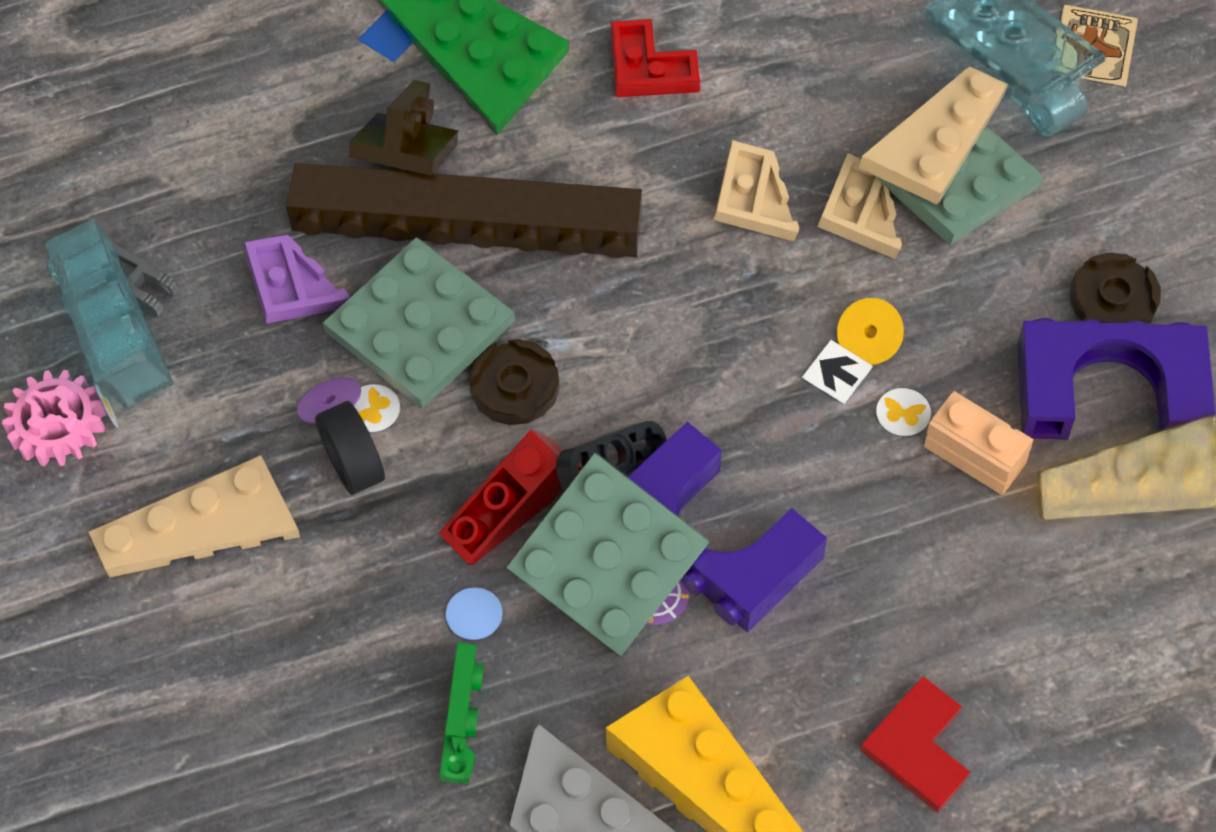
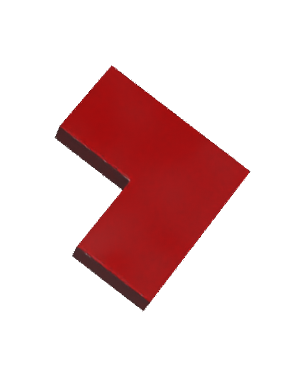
[610,19,700,97]
[860,676,970,813]

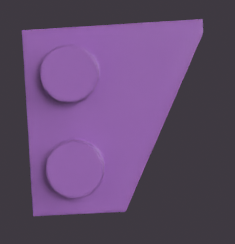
[244,235,350,324]

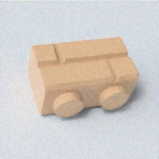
[924,391,1034,495]

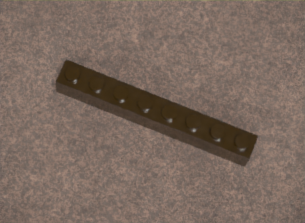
[286,163,642,258]

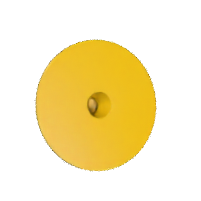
[837,298,904,365]

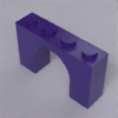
[1017,318,1216,444]
[628,422,827,633]

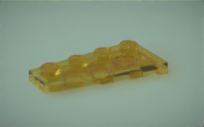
[1037,413,1216,520]

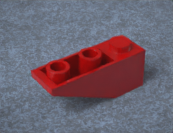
[439,429,582,565]

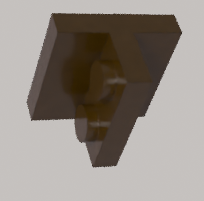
[348,80,459,176]

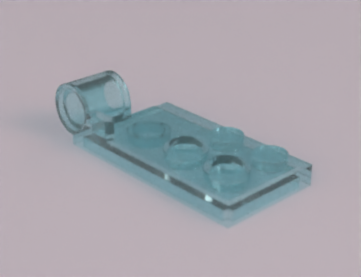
[926,0,1106,137]

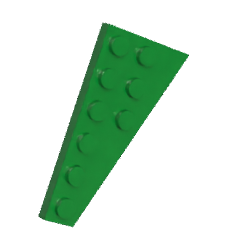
[378,0,569,135]

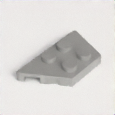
[510,725,676,832]

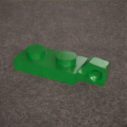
[439,642,484,785]

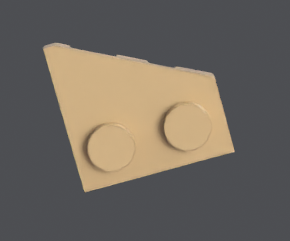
[713,140,799,242]
[817,153,902,259]

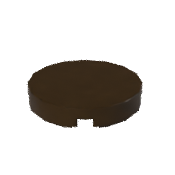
[1070,253,1161,324]
[469,339,560,425]

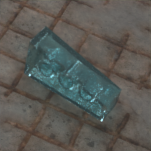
[45,218,174,408]

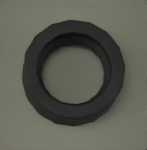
[315,401,385,495]

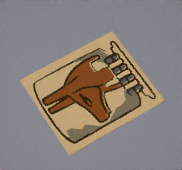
[1051,5,1138,87]

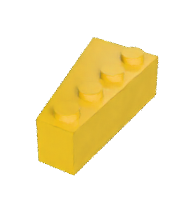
[606,676,803,832]

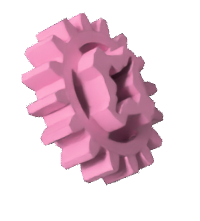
[2,370,106,466]

